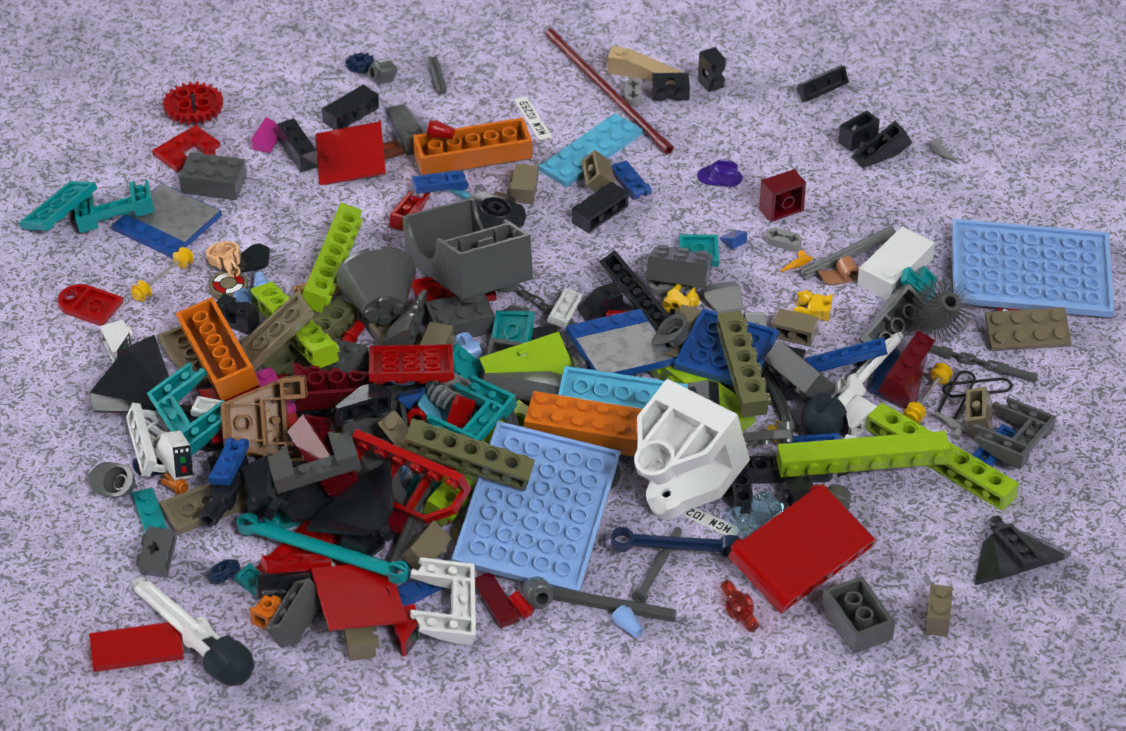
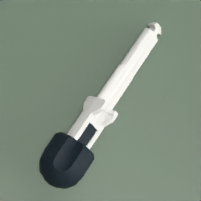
[801,332,903,435]
[132,577,255,686]

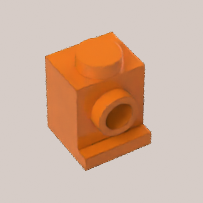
[250,595,282,630]

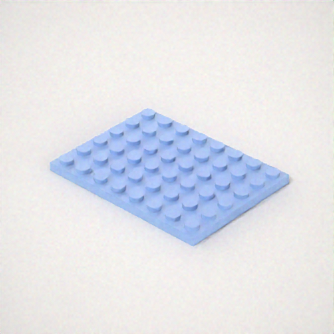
[952,219,1114,318]
[452,421,621,591]

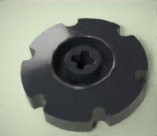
[469,191,526,229]

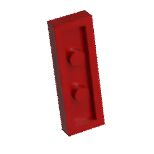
[261,554,331,574]

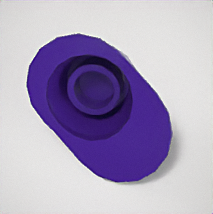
[697,159,743,187]

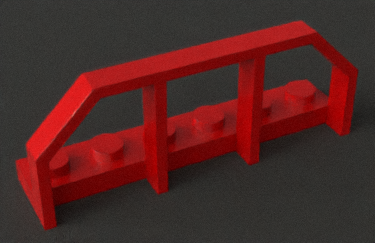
[352,429,471,524]

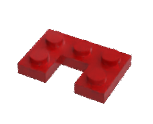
[152,125,220,172]

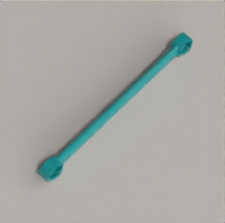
[237,513,409,584]

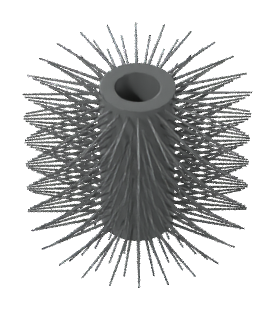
[907,274,979,344]

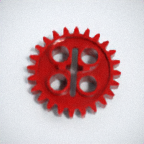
[163,81,224,126]

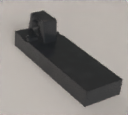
[796,65,849,102]
[256,571,315,599]

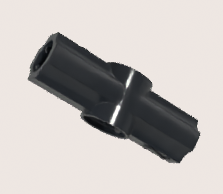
[199,471,245,528]

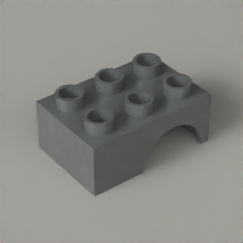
[402,198,533,303]

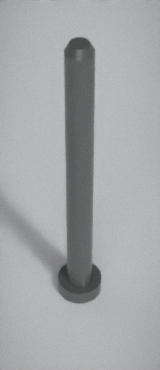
[632,527,682,603]

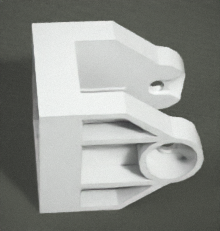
[634,379,750,520]

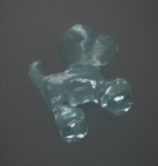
[731,490,784,539]

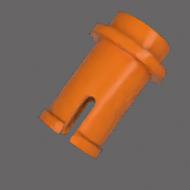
[161,473,189,495]

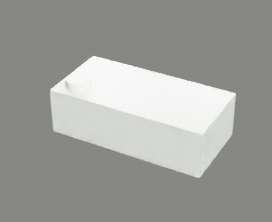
[857,227,935,300]

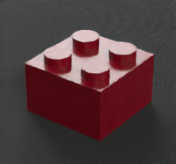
[759,169,806,222]

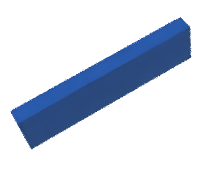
[805,338,888,372]

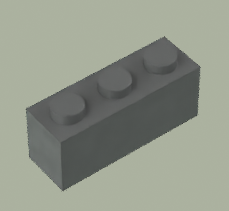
[265,578,321,648]

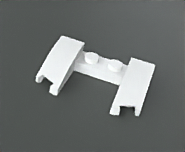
[410,557,476,646]

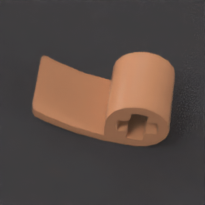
[818,256,859,285]

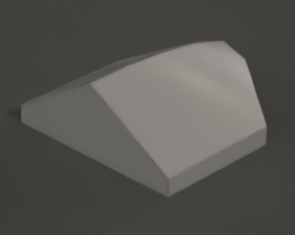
[703,281,744,313]

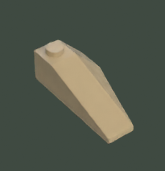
[608,46,683,84]

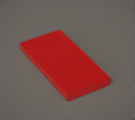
[89,622,184,672]

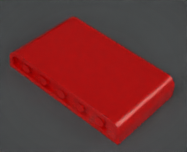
[728,484,877,614]

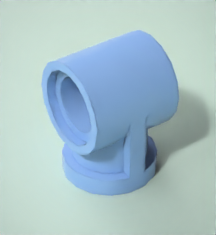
[455,332,482,360]

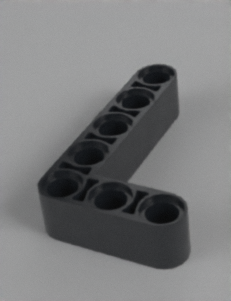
[730,456,833,515]

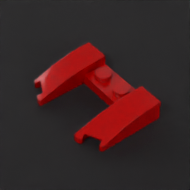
[389,191,430,231]

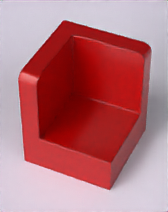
[447,394,476,429]

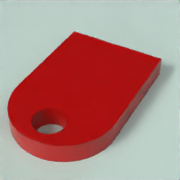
[58,284,124,326]

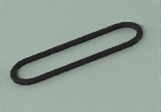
[938,370,976,421]
[942,377,1013,398]

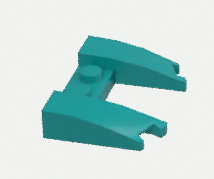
[74,180,155,233]
[147,362,225,456]
[427,375,517,454]

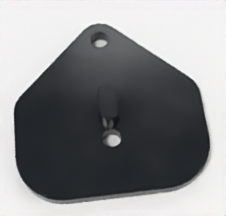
[238,243,271,272]

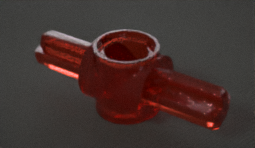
[720,580,759,633]

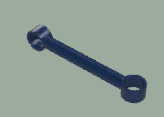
[611,527,741,557]

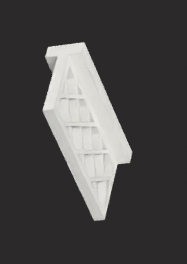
[126,403,194,477]

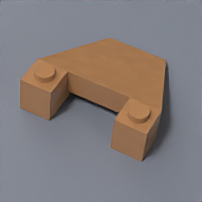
[221,375,308,462]

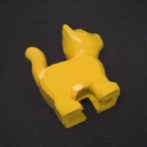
[661,284,701,313]
[793,290,833,321]

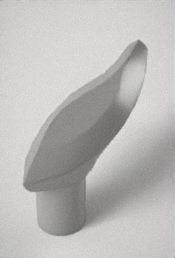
[928,137,956,161]
[935,411,969,441]

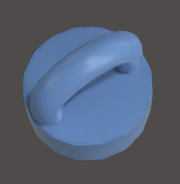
[233,288,253,304]

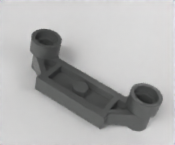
[743,421,795,446]

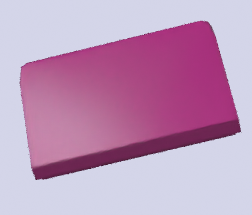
[252,117,278,153]

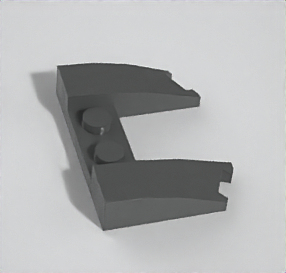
[973,397,1056,470]
[268,431,361,494]

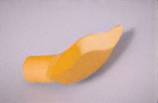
[780,250,813,273]

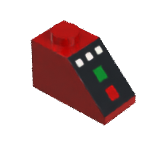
[390,604,421,657]

